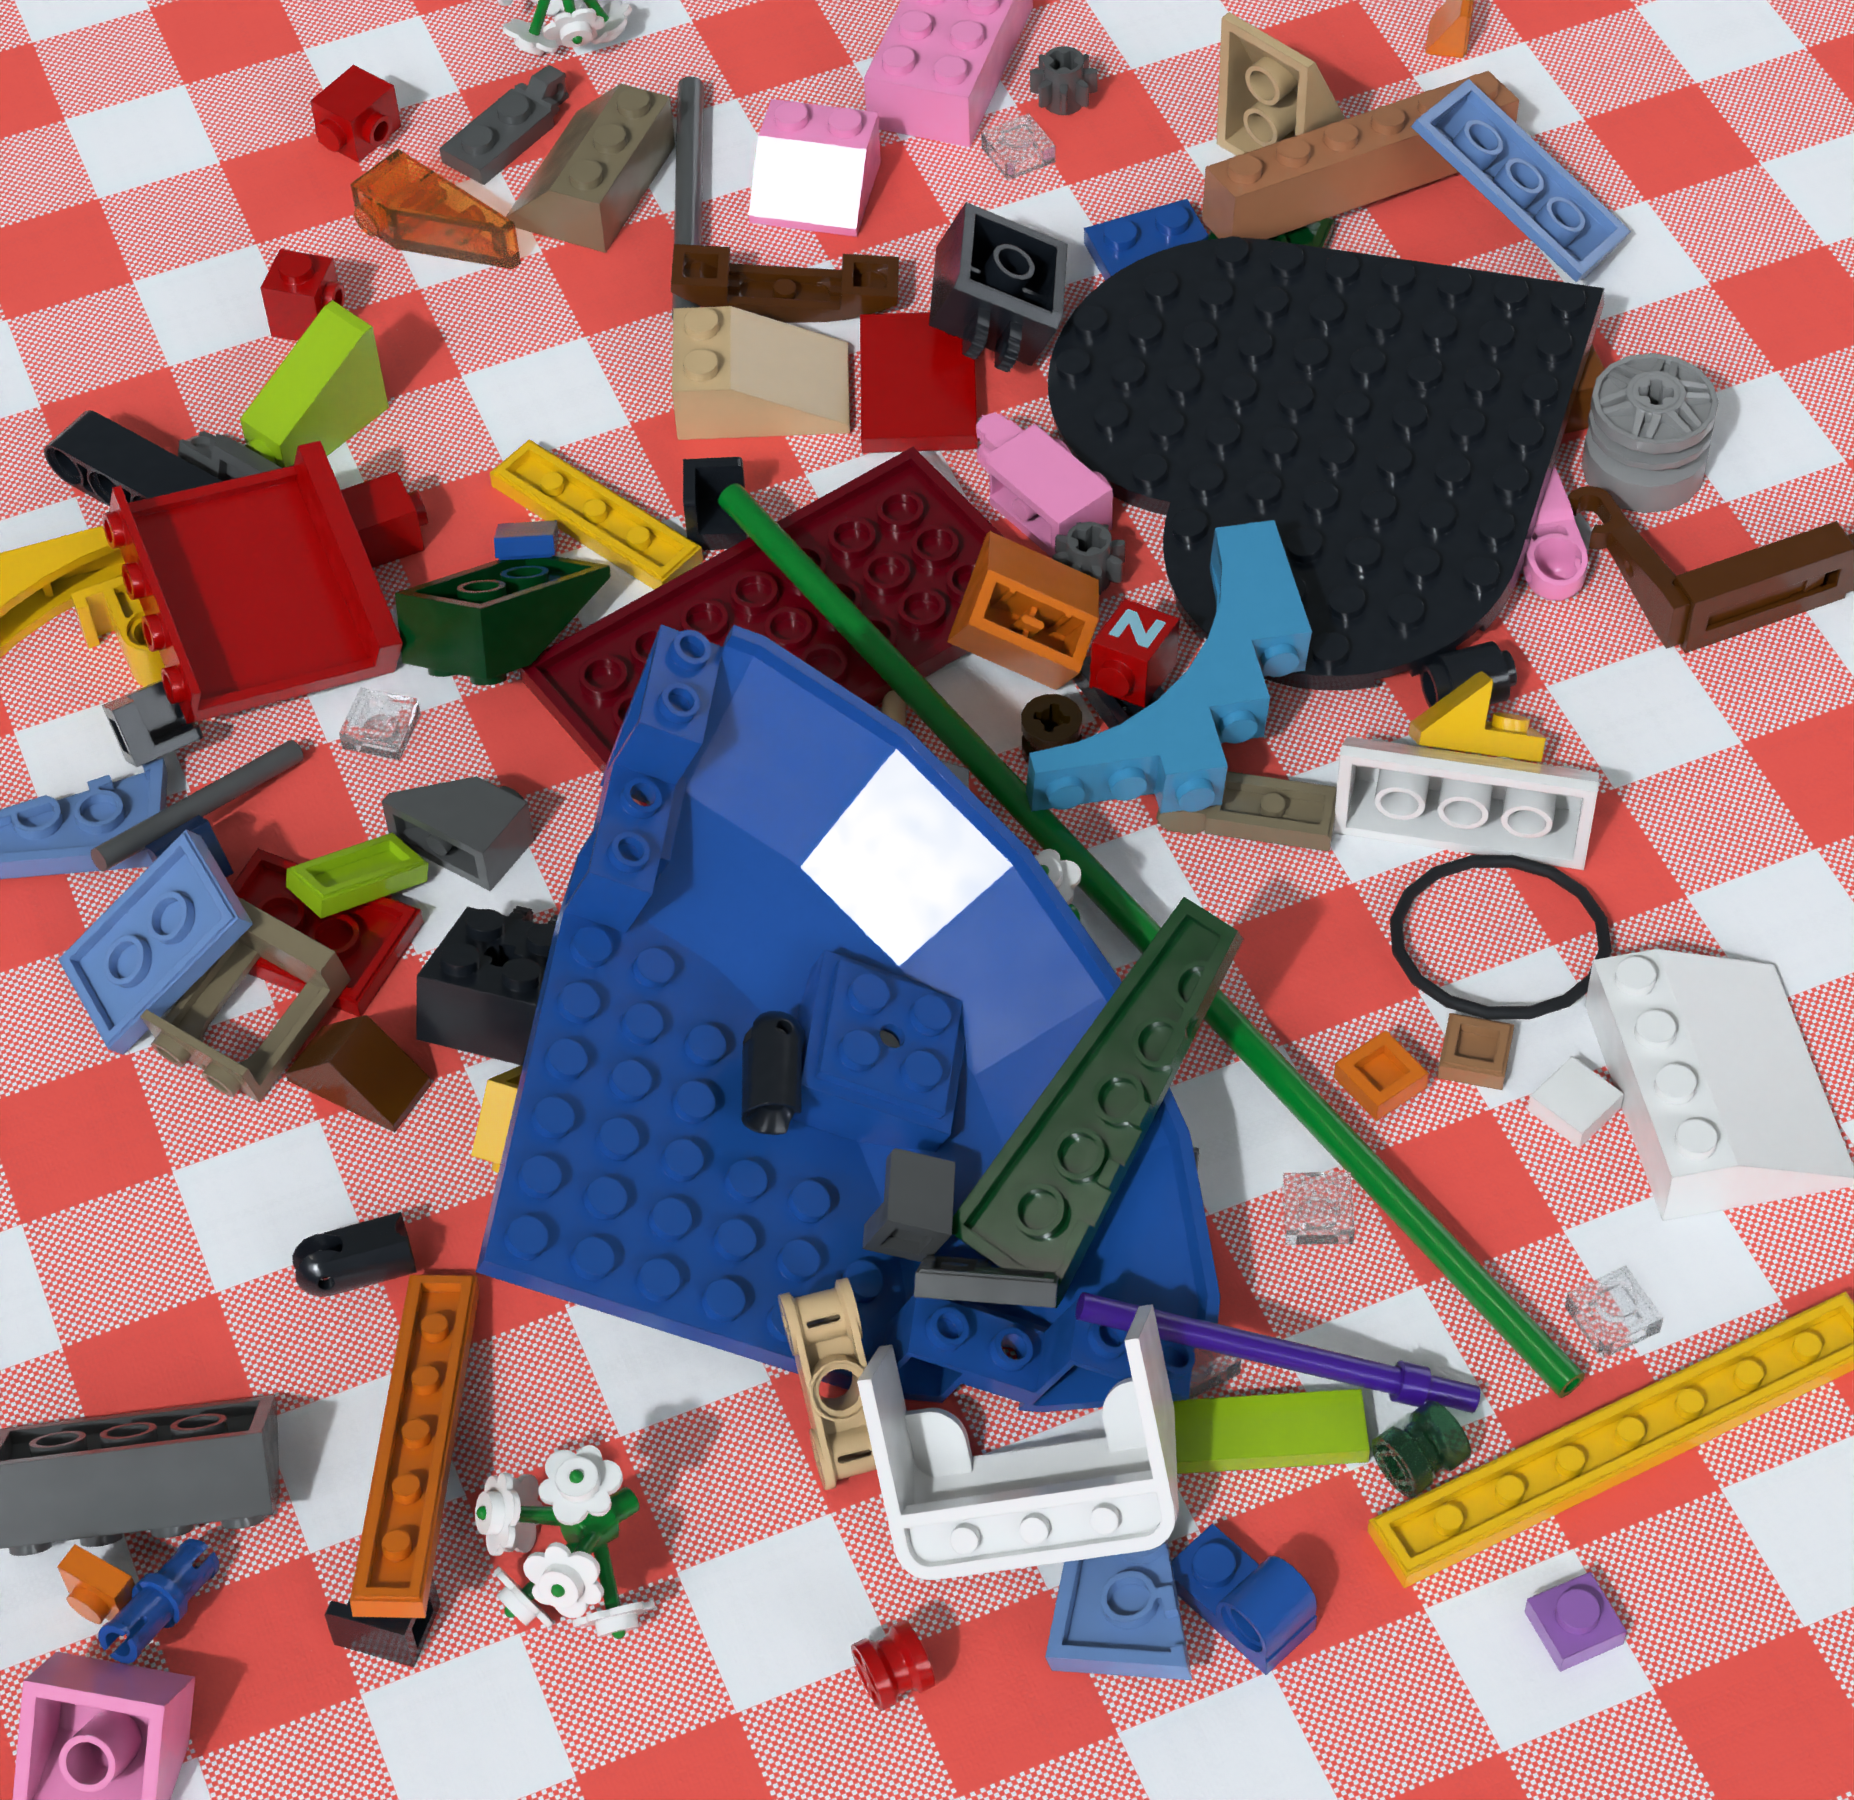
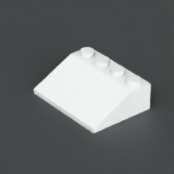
[1585,949,1854,1221]

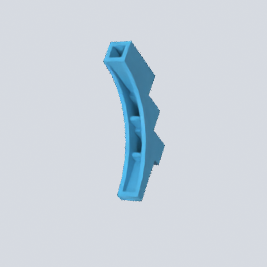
[1026,520,1312,814]

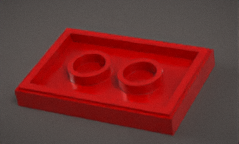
[860,312,978,453]
[231,848,424,1017]

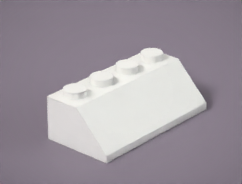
[1333,736,1599,870]

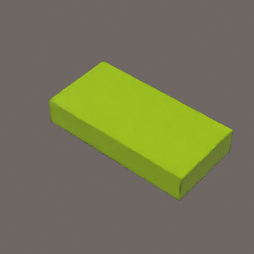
[286,833,429,919]

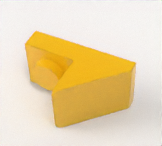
[1408,671,1546,763]

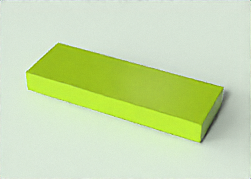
[1173,1389,1370,1474]

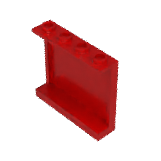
[102,441,403,724]

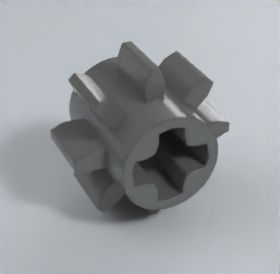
[1030,46,1098,115]
[1052,522,1125,595]

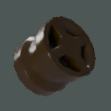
[1021,694,1082,763]

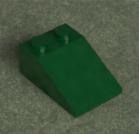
[395,556,611,685]

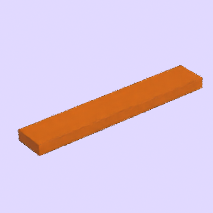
[350,1275,479,1618]

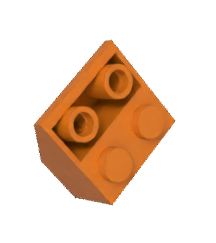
[947,531,1099,690]

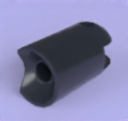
[741,1011,806,1135]
[292,1212,417,1297]

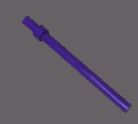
[1075,1292,1480,1413]

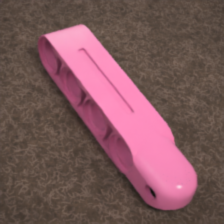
[1522,465,1588,601]

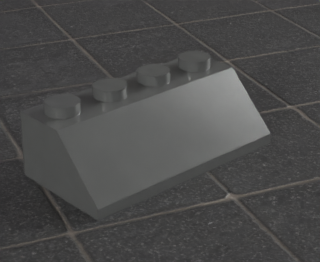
[0,1395,280,1556]

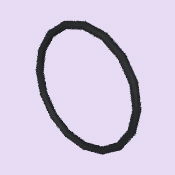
[1390,855,1612,1020]

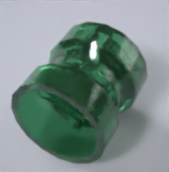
[1371,1400,1471,1498]

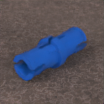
[98,1539,220,1664]

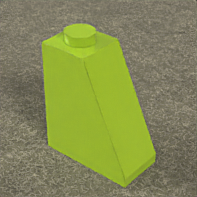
[240,300,389,468]

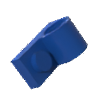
[1171,1523,1317,1675]

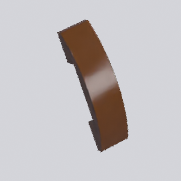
[671,244,899,323]

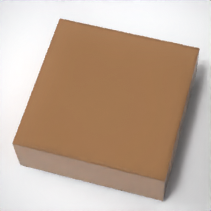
[1437,1013,1514,1090]

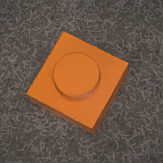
[1334,1030,1429,1121]
[57,1544,135,1624]

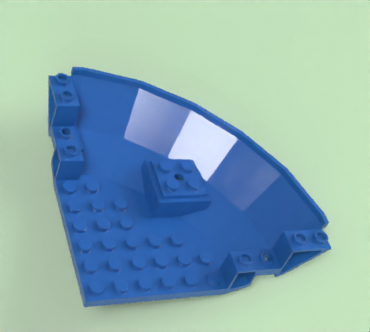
[476,625,1220,1412]

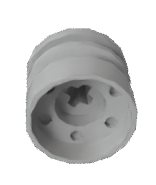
[1581,353,1718,513]

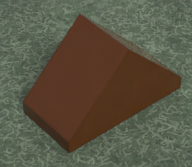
[285,1015,431,1133]

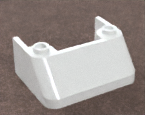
[857,1304,1179,1580]

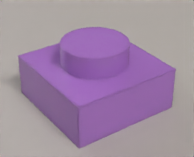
[1525,1572,1627,1672]

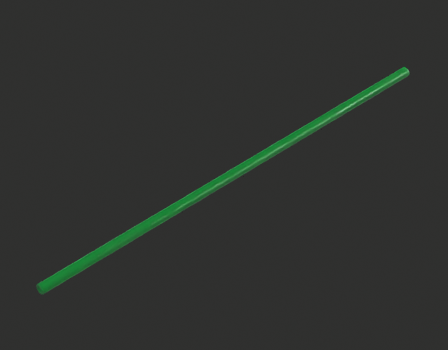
[718,483,1585,1398]

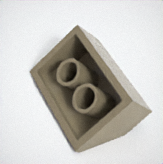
[505,84,675,253]

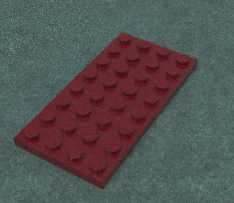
[519,447,1005,806]

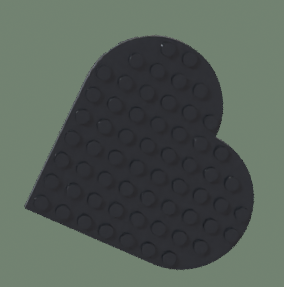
[1048,236,1604,691]

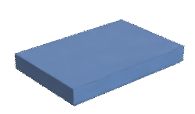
[58,829,253,1055]

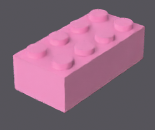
[864,0,1033,147]

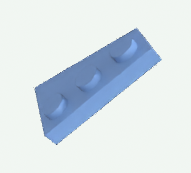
[0,757,168,879]
[1045,1540,1193,1680]

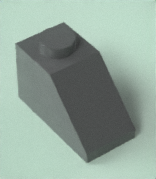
[381,776,534,891]

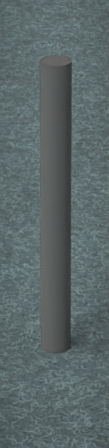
[91,740,304,871]

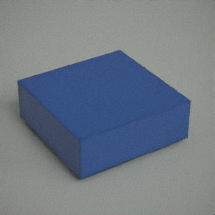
[494,520,559,560]

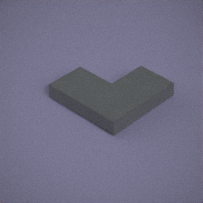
[914,1255,1059,1308]

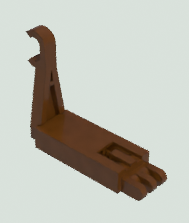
[1568,486,1854,653]

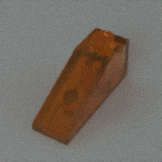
[350,149,521,269]

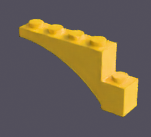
[0,525,125,658]

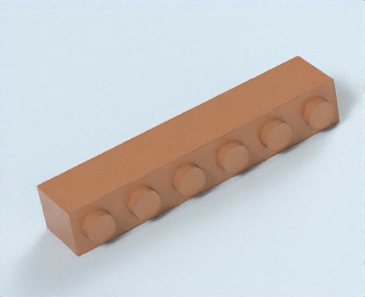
[1202,71,1519,240]

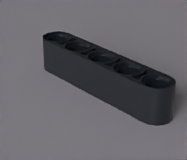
[44,410,223,507]

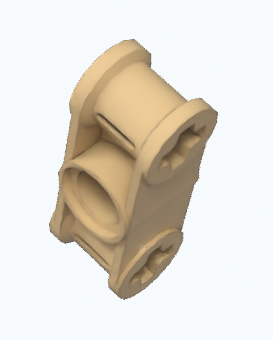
[778,1277,877,1490]

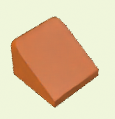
[1425,0,1474,58]

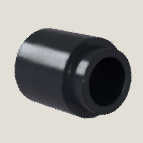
[1420,641,1517,708]

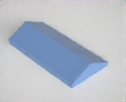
[1411,79,1631,282]

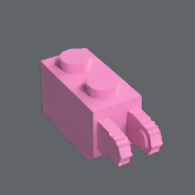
[976,412,1114,557]

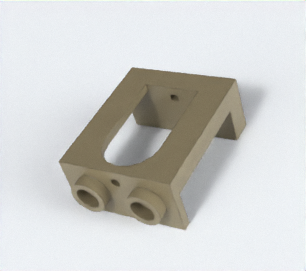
[140,896,351,1103]

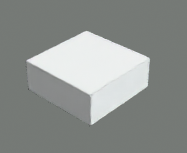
[1528,1056,1624,1148]

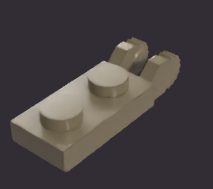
[1156,771,1337,852]

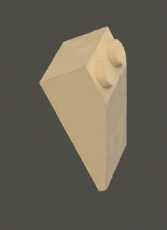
[1216,12,1345,155]
[672,306,850,440]

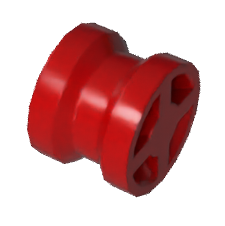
[851,1620,935,1711]

